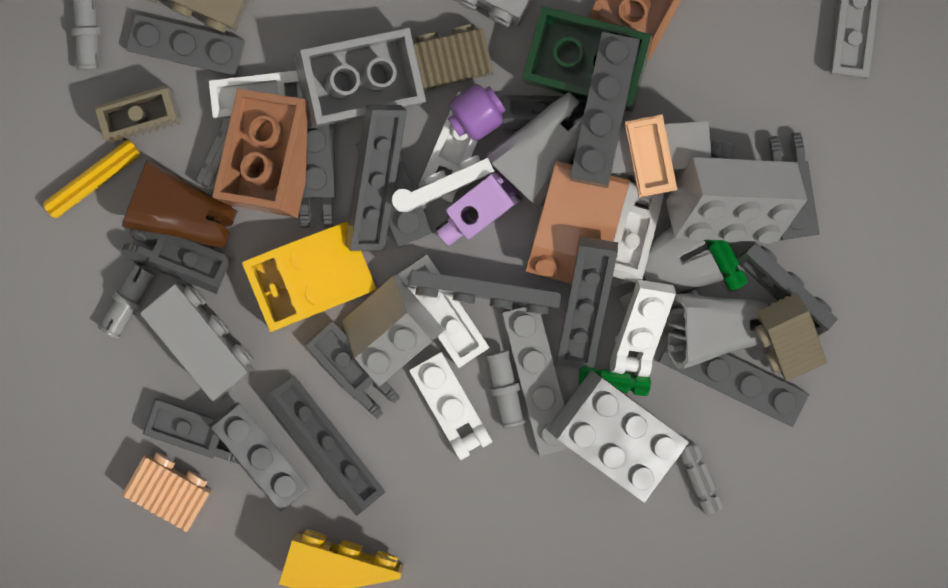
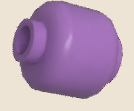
[447,84,506,141]

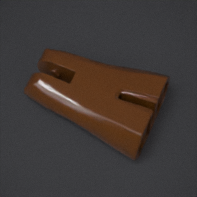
[122,160,238,248]

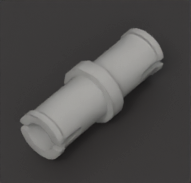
[71,0,101,70]
[98,263,156,339]
[485,350,525,428]

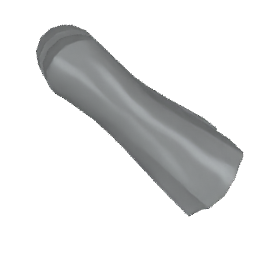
[486,92,584,206]
[611,225,724,311]
[667,294,769,369]

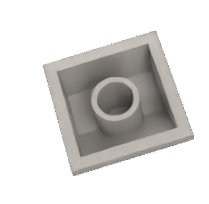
[342,274,444,387]

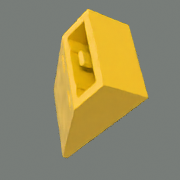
[242,221,377,332]
[279,529,404,588]

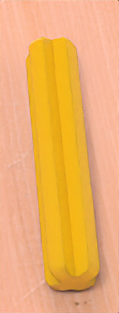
[43,140,140,218]

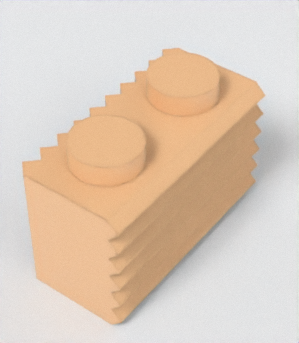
[122,452,212,532]

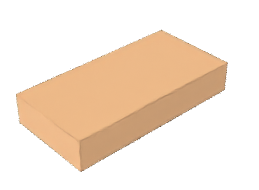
[624,114,677,198]

